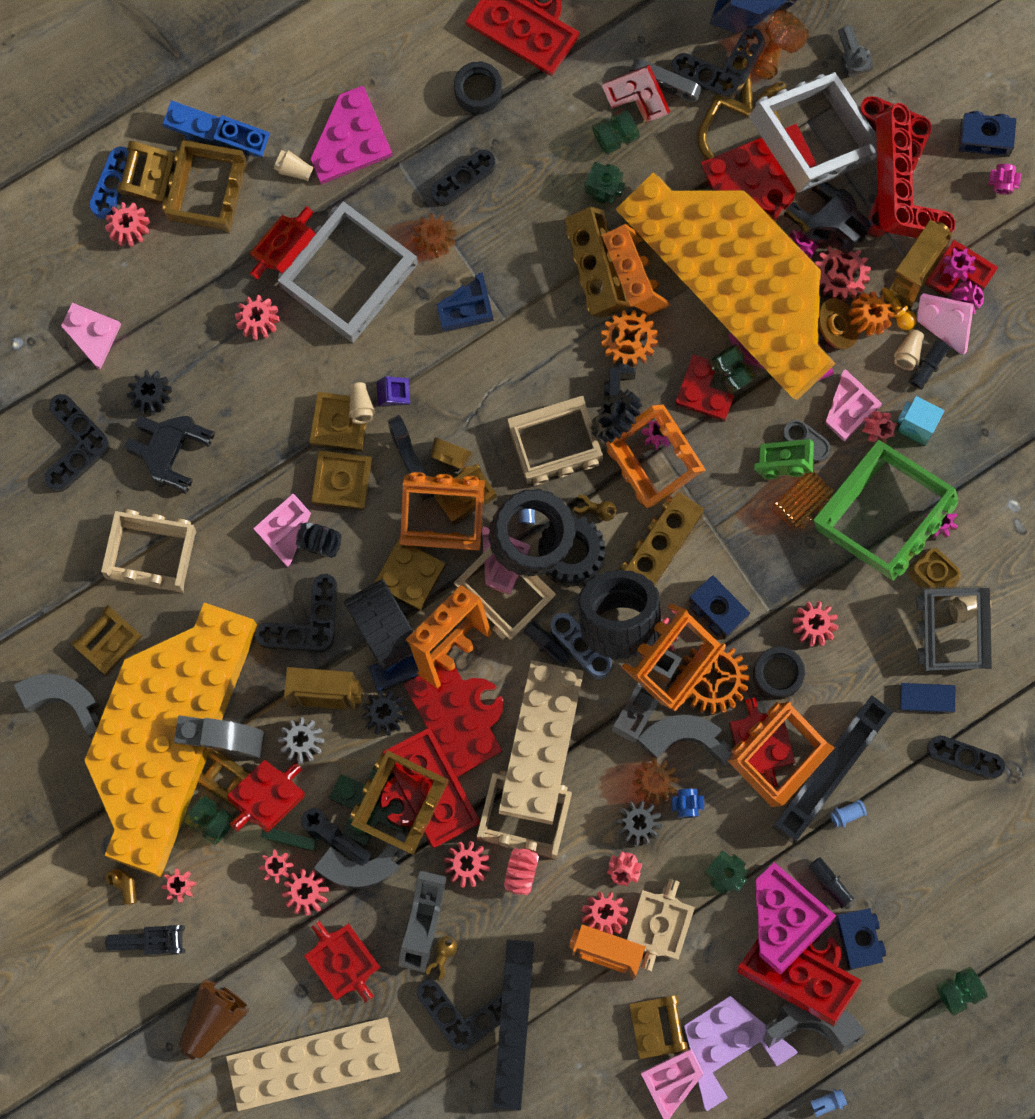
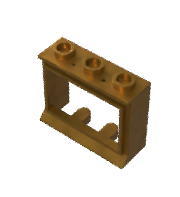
[163,140,247,233]
[889,219,953,310]
[284,667,363,711]
[350,750,449,855]

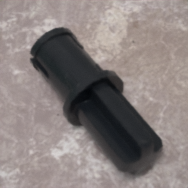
[909,340,949,390]
[523,620,571,666]
[809,857,854,909]

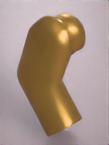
[106,869,137,905]

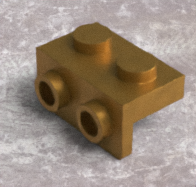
[434,464,497,525]

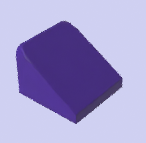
[377,376,410,406]

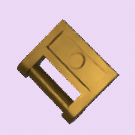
[116,141,175,204]
[71,605,143,676]
[629,995,688,1059]

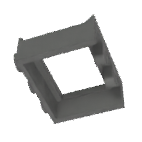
[916,586,992,671]

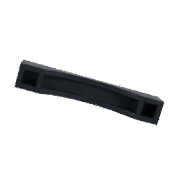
[772,695,894,844]
[493,940,534,1110]

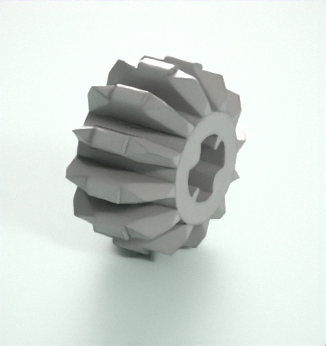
[278,717,325,764]

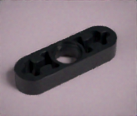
[431,150,495,206]
[927,735,1005,780]

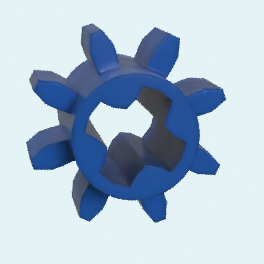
[671,789,704,818]

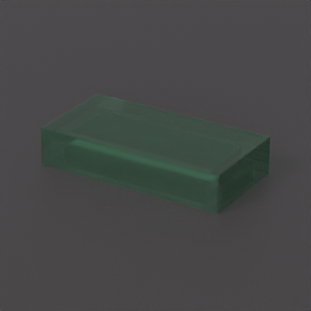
[260,828,318,852]

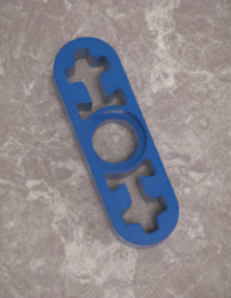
[90,147,129,219]

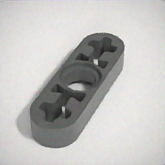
[629,59,702,103]

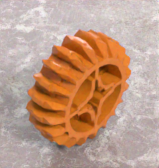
[676,643,749,715]

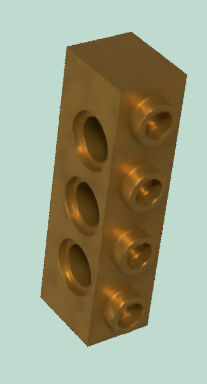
[565,207,630,318]
[619,492,704,586]

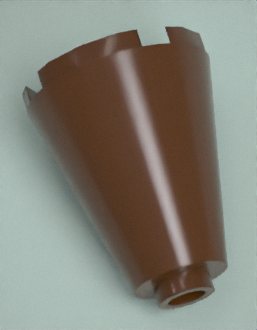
[179,980,249,1060]

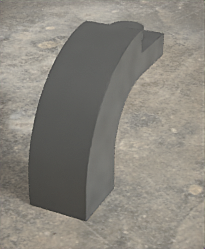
[611,650,682,744]
[14,674,100,739]
[174,715,265,760]
[637,715,732,767]
[314,831,407,889]
[398,871,446,973]
[763,1003,866,1055]

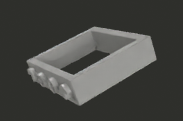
[748,72,877,193]
[278,201,418,343]

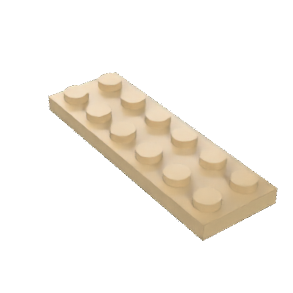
[499,660,584,825]
[226,1017,400,1111]

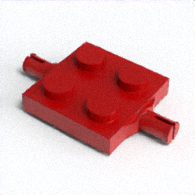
[249,206,315,280]
[729,698,795,788]
[227,760,305,833]
[304,921,381,1003]

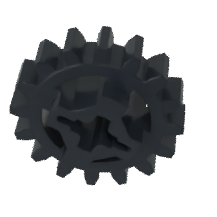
[591,389,642,444]

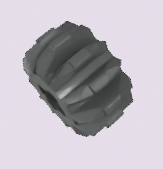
[616,800,662,847]

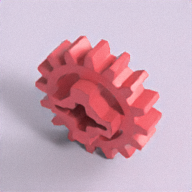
[815,246,871,302]

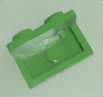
[754,439,814,479]

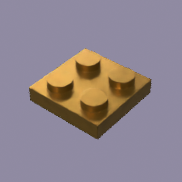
[310,392,367,452]
[312,451,372,510]
[374,539,446,611]

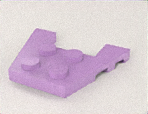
[684,996,797,1111]

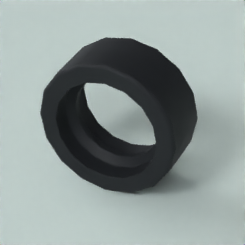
[454,61,503,114]
[753,646,805,699]

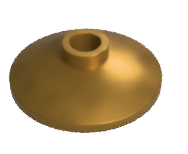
[818,298,859,350]

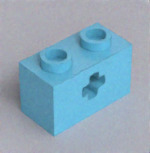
[897,396,945,446]

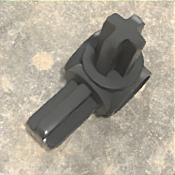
[838,25,873,78]

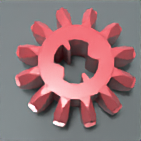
[105,202,150,247]
[235,295,280,341]
[792,601,838,647]
[444,841,490,888]
[504,848,538,895]
[282,869,329,916]
[582,892,628,934]

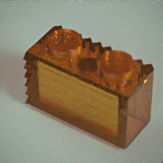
[772,471,834,532]

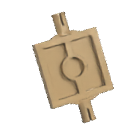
[627,879,695,972]

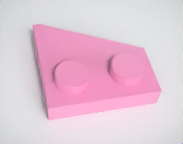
[917,294,974,355]
[61,303,121,370]
[825,369,882,442]
[253,494,311,567]
[482,526,531,596]
[641,1048,703,1119]

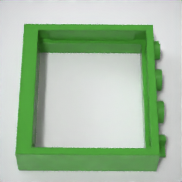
[813,440,958,581]

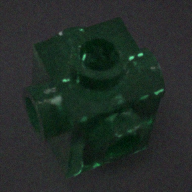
[584,162,626,204]
[704,850,748,894]

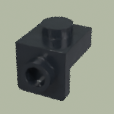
[604,364,636,401]

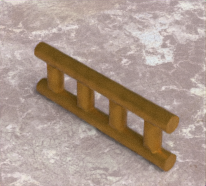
[198,748,250,811]

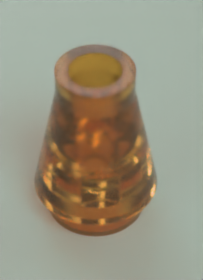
[754,40,784,80]

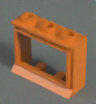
[602,224,671,317]
[606,404,706,508]
[400,472,485,551]
[406,585,492,689]
[621,603,724,711]
[727,701,835,807]
[569,924,646,980]

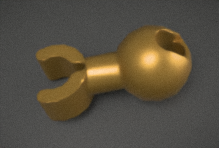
[574,494,617,521]
[426,936,457,980]

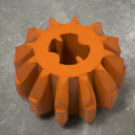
[848,291,895,337]

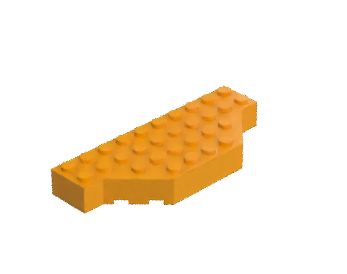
[616,173,836,400]
[84,603,258,878]

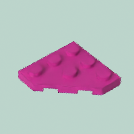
[311,86,393,185]
[755,862,836,975]

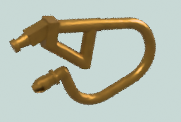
[698,51,786,160]

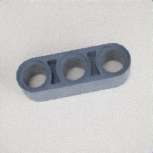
[551,613,612,679]

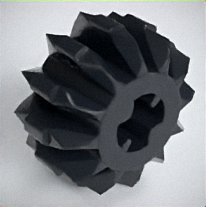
[127,370,173,415]
[296,522,342,558]
[361,690,407,736]

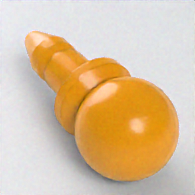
[882,287,917,330]

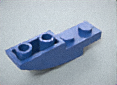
[162,100,270,158]

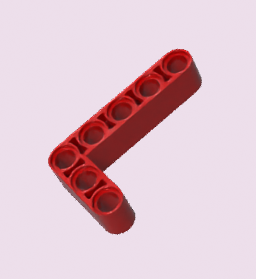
[860,96,932,237]
[876,103,956,238]

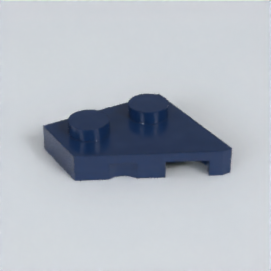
[437,272,494,332]

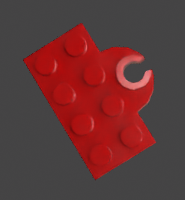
[466,0,580,77]
[701,123,817,215]
[403,665,504,778]
[380,727,480,849]
[737,934,862,1027]

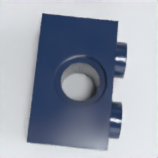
[958,111,1017,157]
[688,575,750,639]
[835,908,886,971]

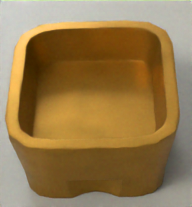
[430,437,474,470]
[909,548,961,600]

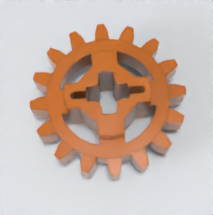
[601,310,658,367]

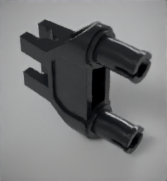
[784,181,873,255]
[124,415,215,494]

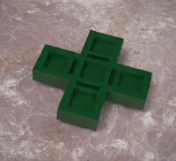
[329,763,405,846]

